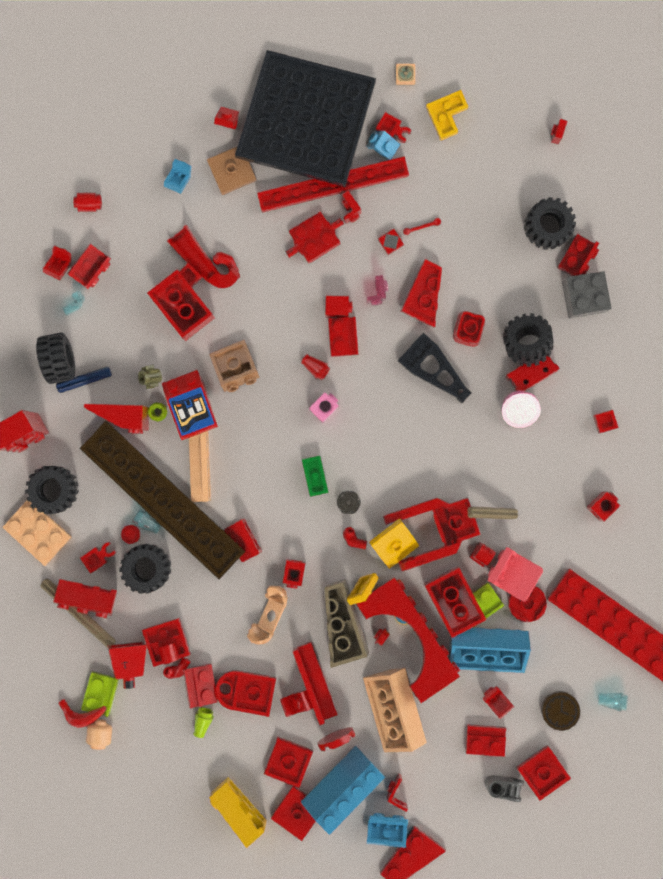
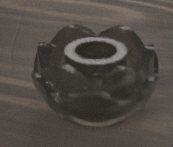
[337,491,361,514]

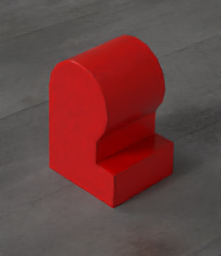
[469,542,496,567]

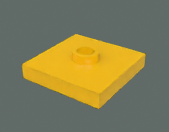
[369,519,420,569]

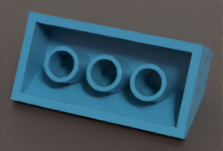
[448,627,531,673]
[301,745,385,835]

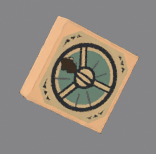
[396,64,415,85]

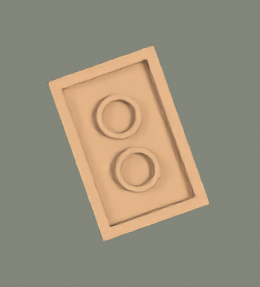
[2,501,72,566]

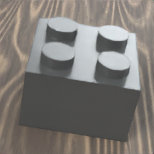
[562,271,612,319]

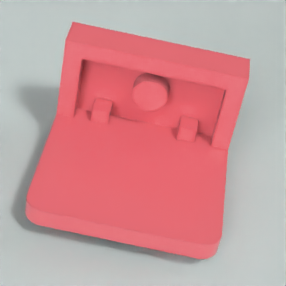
[487,547,543,601]

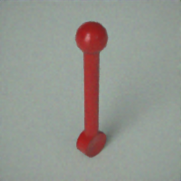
[403,218,441,235]

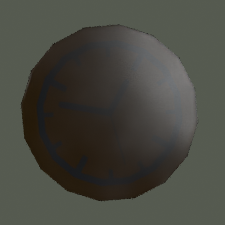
[541,691,581,731]

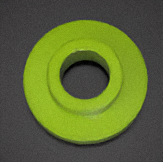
[148,402,168,422]

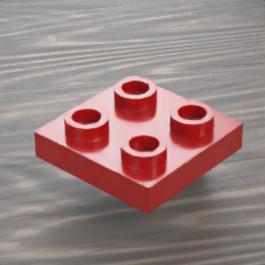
[142,617,191,667]

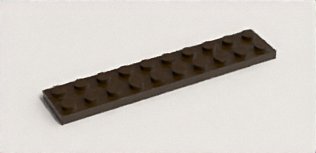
[79,421,246,580]

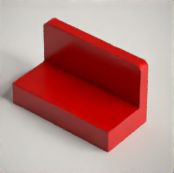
[225,518,262,562]

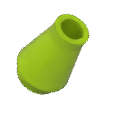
[193,707,214,738]

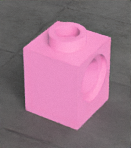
[309,393,339,423]

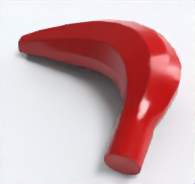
[58,699,106,728]

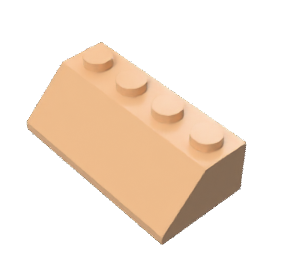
[363,668,427,752]

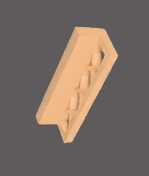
[189,431,211,502]

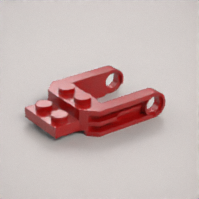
[383,497,481,571]

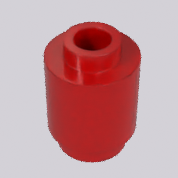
[73,192,102,212]

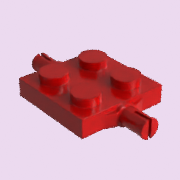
[285,211,344,264]

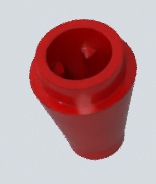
[301,354,330,380]

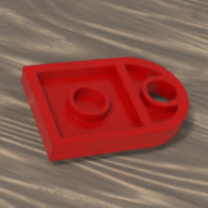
[215,670,277,717]

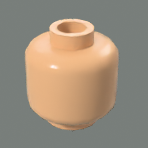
[86,719,112,750]

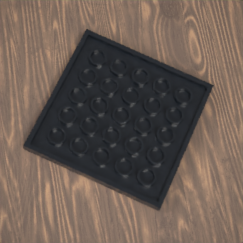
[235,50,376,187]

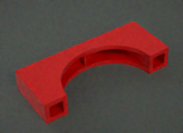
[356,577,460,703]

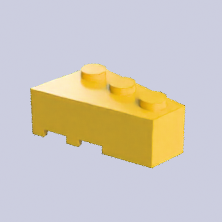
[209,777,267,848]

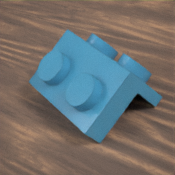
[366,813,408,848]

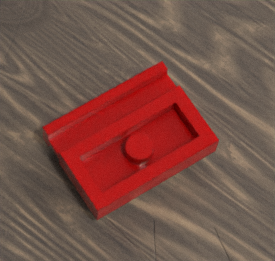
[328,317,359,357]
[183,663,218,709]
[465,724,507,757]

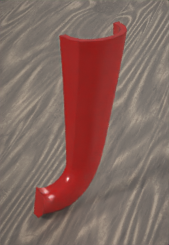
[167,225,240,288]

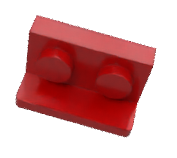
[557,234,600,276]

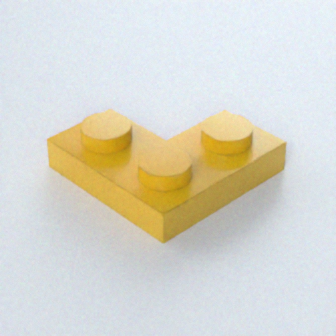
[426,90,468,141]

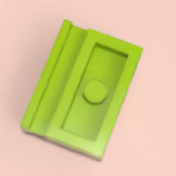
[473,582,504,628]
[81,671,119,717]

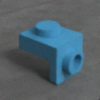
[366,131,400,160]
[164,159,192,194]

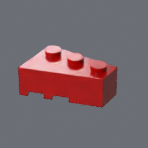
[53,579,117,619]

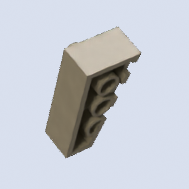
[325,579,369,668]

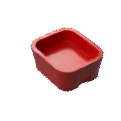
[453,311,485,347]

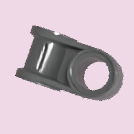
[485,775,524,802]

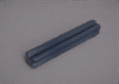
[56,367,112,393]

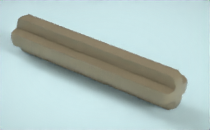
[467,507,518,519]

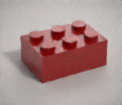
[0,410,49,453]

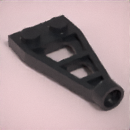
[397,332,472,404]

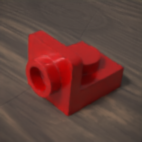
[341,191,361,224]
[280,690,313,717]

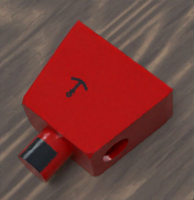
[107,641,147,689]

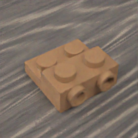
[209,340,260,392]

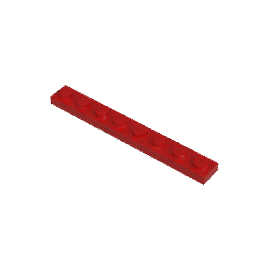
[257,156,409,213]

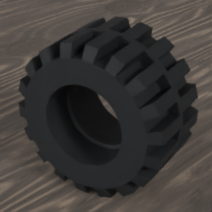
[524,197,576,250]
[503,313,554,367]
[36,332,75,384]
[25,466,79,514]
[119,544,171,594]

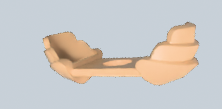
[247,586,287,645]

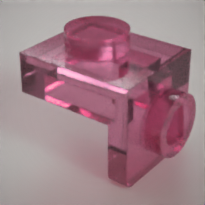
[366,275,388,306]

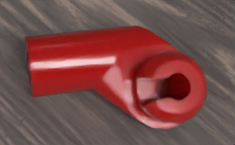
[213,252,239,272]
[343,527,367,550]
[163,657,191,679]

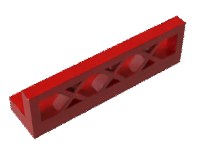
[292,642,338,725]

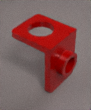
[386,773,408,812]

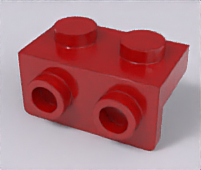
[67,244,111,289]

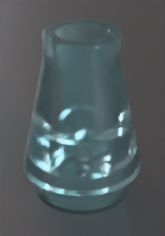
[132,509,161,534]
[598,692,628,712]

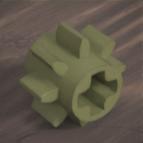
[138,365,162,389]

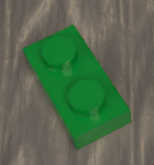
[302,456,329,497]

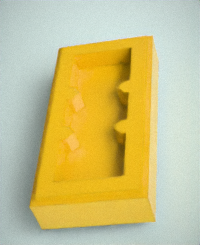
[347,573,379,605]

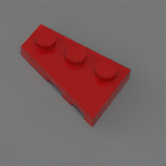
[400,259,442,328]
[380,825,446,879]

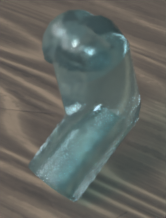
[62,291,85,316]

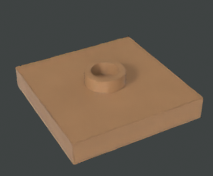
[207,147,257,196]

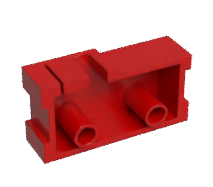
[506,356,560,392]

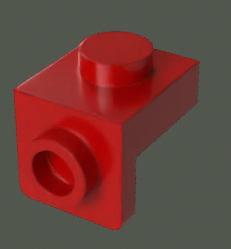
[214,106,239,129]
[43,246,72,280]
[482,686,515,719]

